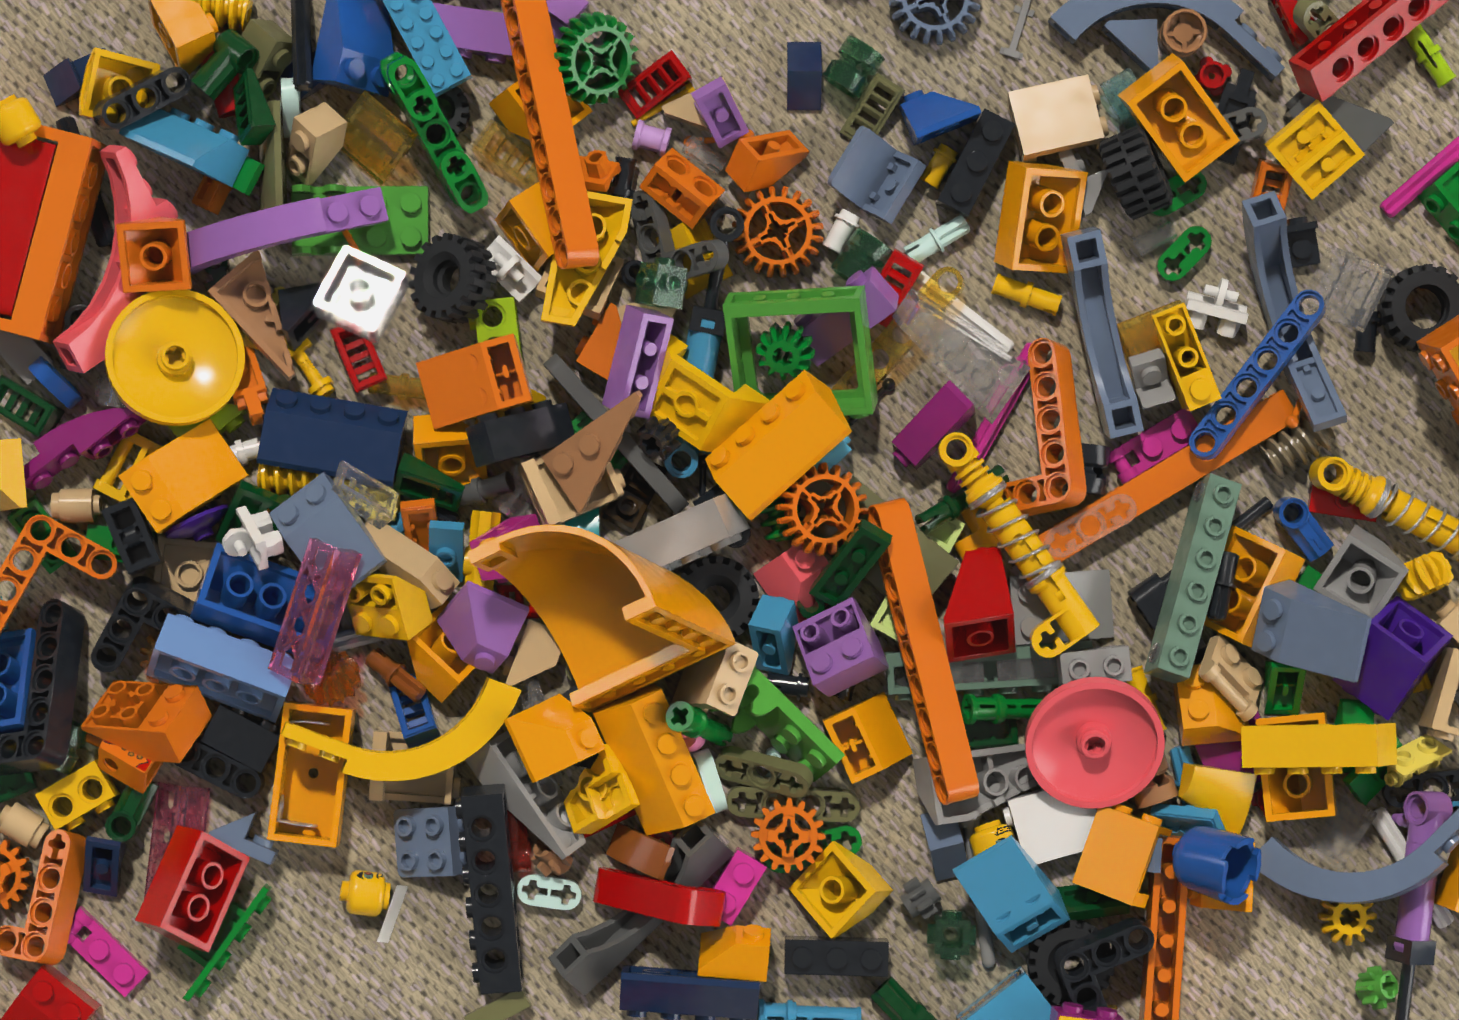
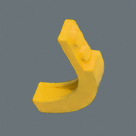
[281,677,522,781]

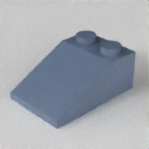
[269,472,387,603]
[1251,579,1372,683]

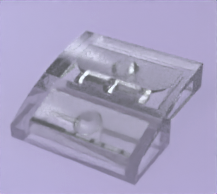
[1301,245,1393,333]

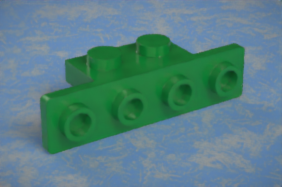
[178,883,272,1002]

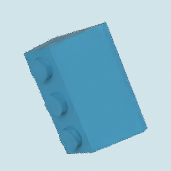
[118,107,250,187]

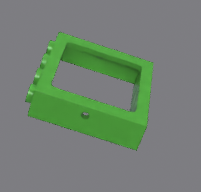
[723,285,878,419]

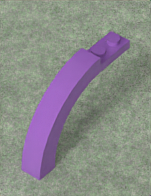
[186,187,389,275]

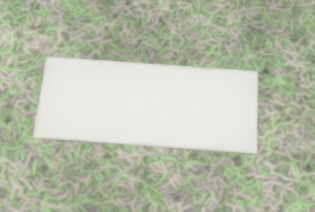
[377,885,408,943]

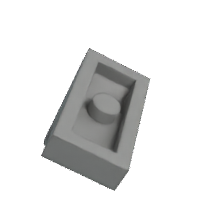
[1055,149,1107,218]
[1128,348,1176,409]

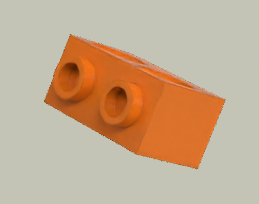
[639,148,725,230]

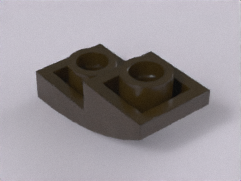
[603,461,667,534]

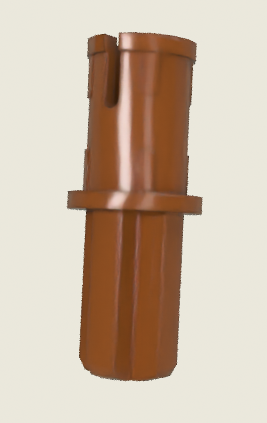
[365,647,426,702]

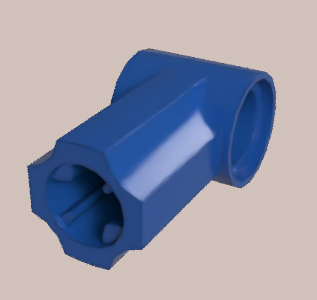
[1273,497,1334,562]

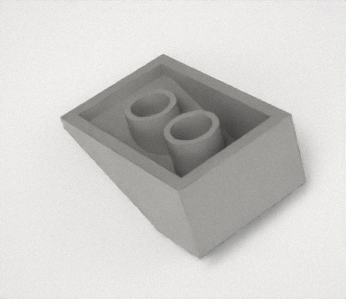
[1007,569,1114,645]

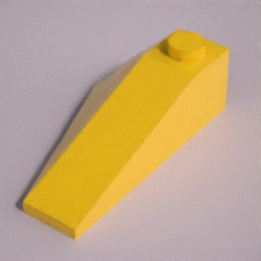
[541,191,633,327]

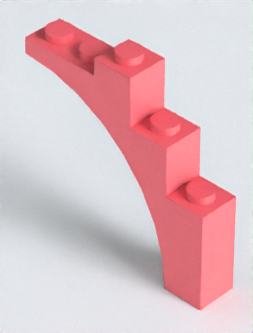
[53,145,178,373]

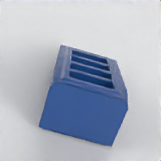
[389,672,441,748]

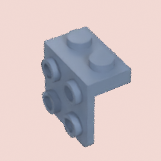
[828,126,926,224]
[393,805,478,877]

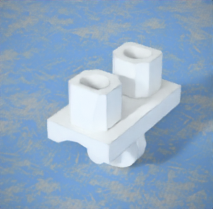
[486,235,542,303]
[1185,278,1249,338]
[222,506,284,571]

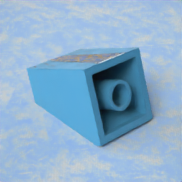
[956,966,1052,1020]

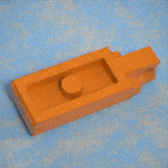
[232,346,268,426]

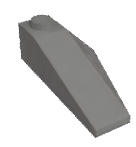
[913,744,1038,825]

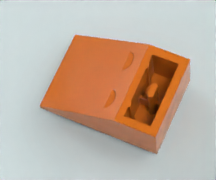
[416,333,534,430]
[80,680,212,763]

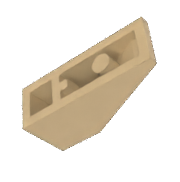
[365,516,460,610]

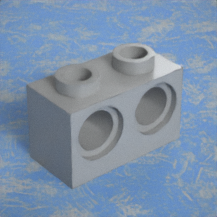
[1056,644,1133,686]

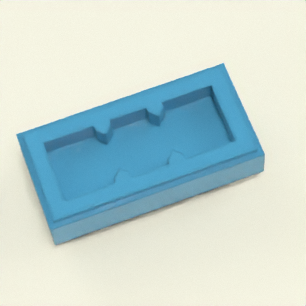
[429,520,465,582]
[1150,803,1226,836]

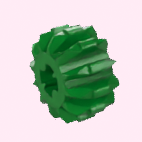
[756,321,815,381]

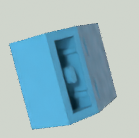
[952,835,1070,953]

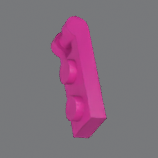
[1109,409,1204,484]
[68,906,150,997]

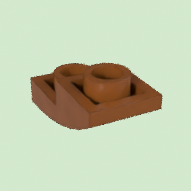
[606,823,675,881]

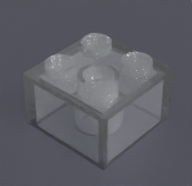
[312,244,409,345]

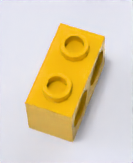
[35,759,120,831]

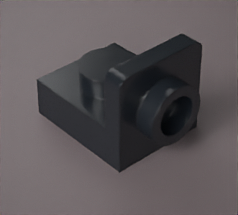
[1287,216,1321,268]

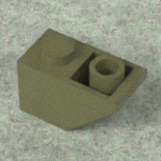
[239,18,292,100]

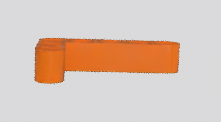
[1001,338,1087,517]
[0,515,118,635]

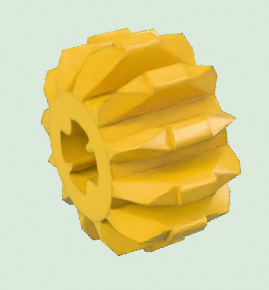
[1396,551,1454,601]
[1317,900,1377,946]

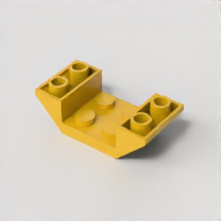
[650,334,770,452]

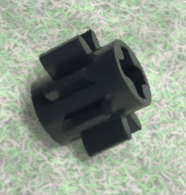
[637,416,681,461]

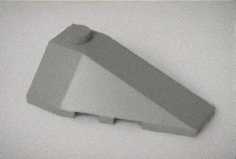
[465,730,586,860]

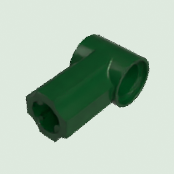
[191,29,259,100]
[105,780,160,842]
[870,976,937,1020]

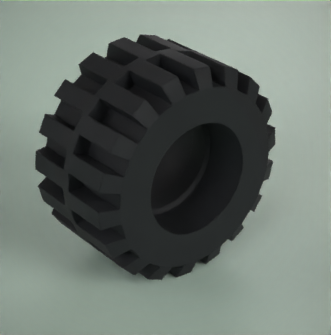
[1099,125,1173,220]
[1377,264,1459,352]

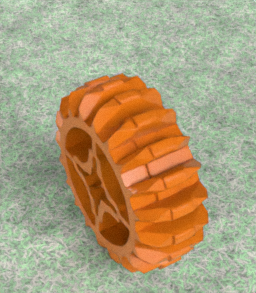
[732,186,823,279]
[775,462,869,556]

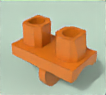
[579,150,621,193]

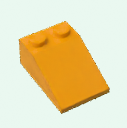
[1117,53,1240,183]
[118,418,249,534]

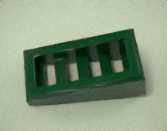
[233,68,276,146]
[0,375,65,437]
[392,453,465,513]

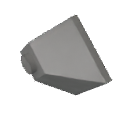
[1313,524,1409,618]

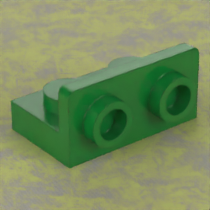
[1417,162,1459,246]

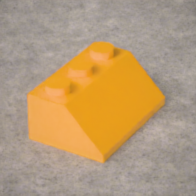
[994,161,1088,273]
[1204,525,1306,648]
[1255,712,1337,822]

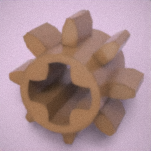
[531,839,575,877]

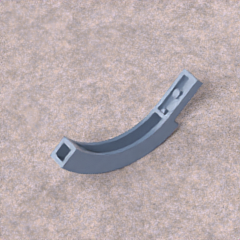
[1048,0,1285,81]
[1242,191,1347,432]
[1260,808,1459,904]

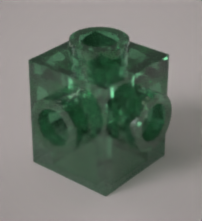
[635,257,688,310]
[927,910,976,960]

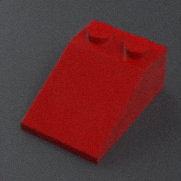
[0,964,101,1020]

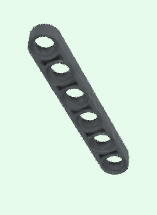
[543,353,689,515]

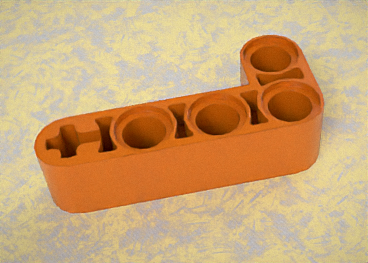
[0,829,86,965]

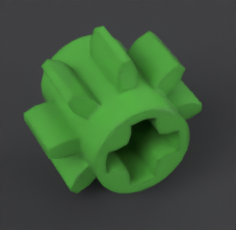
[1355,965,1398,1010]

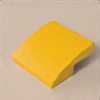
[1264,99,1365,200]

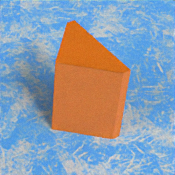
[116,217,192,293]

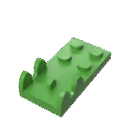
[291,184,429,256]
[709,666,845,782]

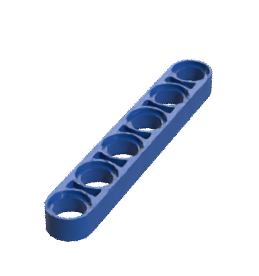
[1189,290,1326,460]

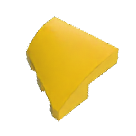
[563,744,640,834]
[1178,763,1257,834]

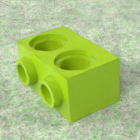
[468,297,523,360]

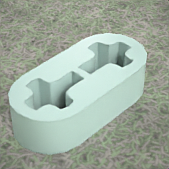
[281,78,301,138]
[691,748,728,815]
[517,874,582,910]

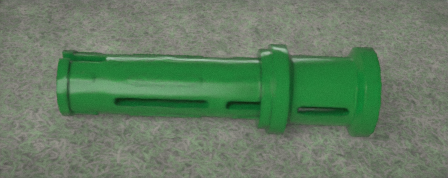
[961,694,1042,724]
[666,701,733,746]

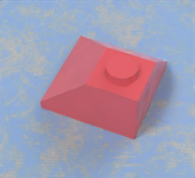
[753,541,829,623]

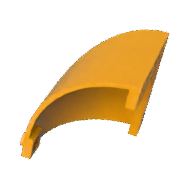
[468,524,736,713]

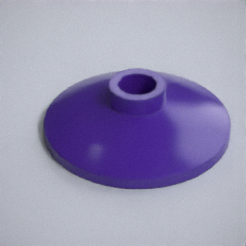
[165,504,228,543]

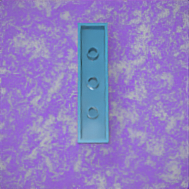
[382,0,473,97]

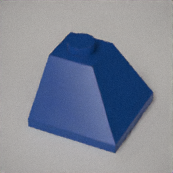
[899,90,982,146]

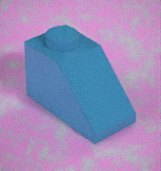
[748,594,799,675]

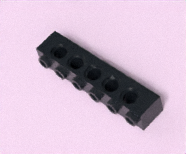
[455,784,524,994]

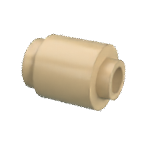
[51,488,103,523]
[0,802,50,849]

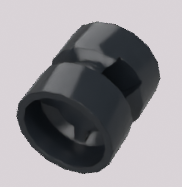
[1062,443,1111,495]

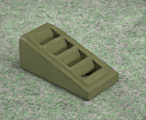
[839,73,905,140]

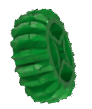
[554,11,639,105]

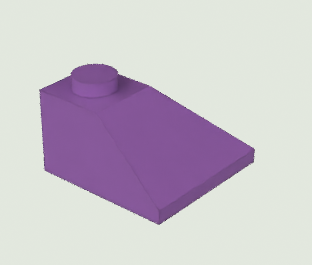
[437,581,529,674]

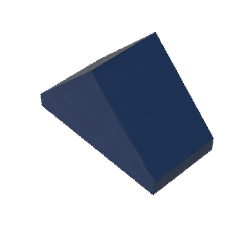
[787,42,822,110]

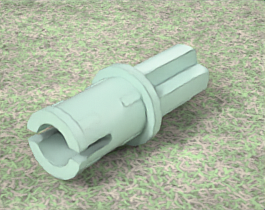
[903,215,970,262]

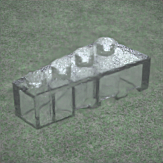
[892,288,1031,424]

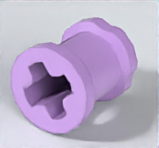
[631,119,672,157]

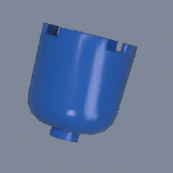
[1172,826,1261,905]

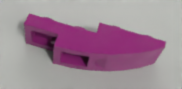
[24,408,147,491]

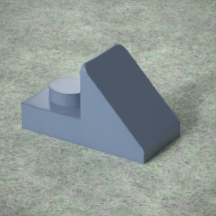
[209,811,279,865]

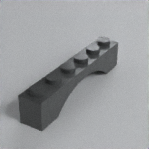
[548,820,734,996]

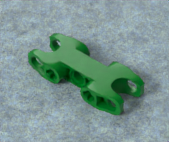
[379,51,488,214]

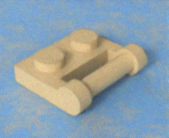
[1198,633,1264,722]

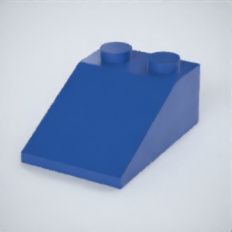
[312,0,394,97]
[0,628,36,734]

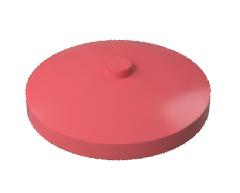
[1024,677,1165,809]

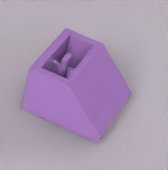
[792,597,889,697]

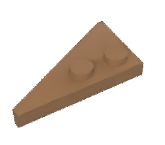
[207,251,295,381]
[541,390,643,513]

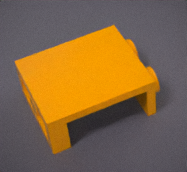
[1072,804,1172,908]

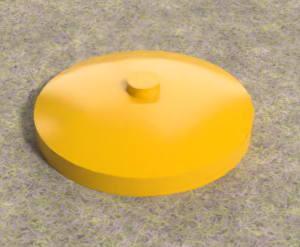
[105,290,245,426]

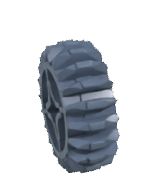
[888,0,980,45]

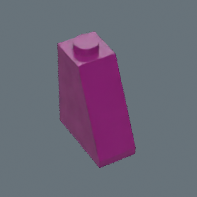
[891,380,976,470]

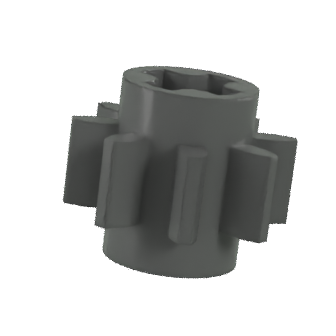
[899,877,942,920]

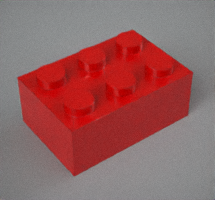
[135,825,250,953]

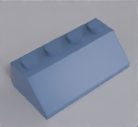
[146,613,299,723]

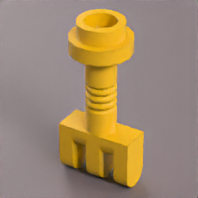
[284,335,335,397]

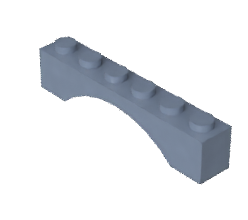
[1060,226,1144,439]

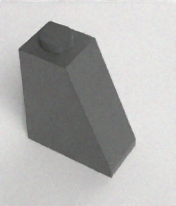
[1283,90,1394,152]

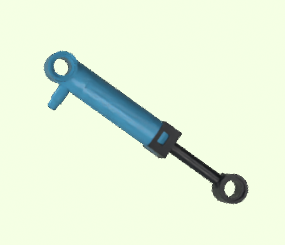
[664,206,744,478]

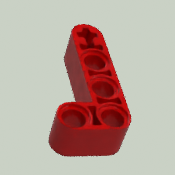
[593,867,726,927]

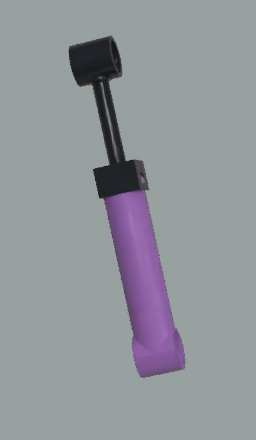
[1385,791,1453,1020]

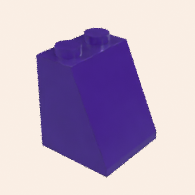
[1332,595,1453,721]

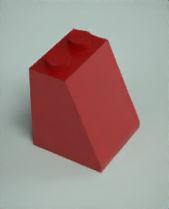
[944,547,1016,663]

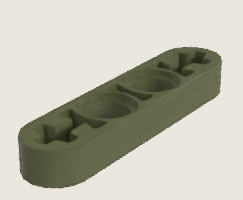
[726,784,860,823]

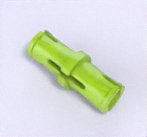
[1404,24,1457,89]

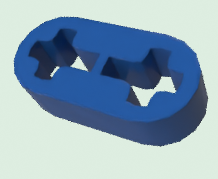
[28,356,83,409]

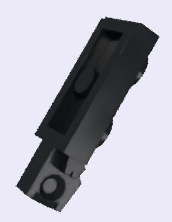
[1216,68,1257,166]

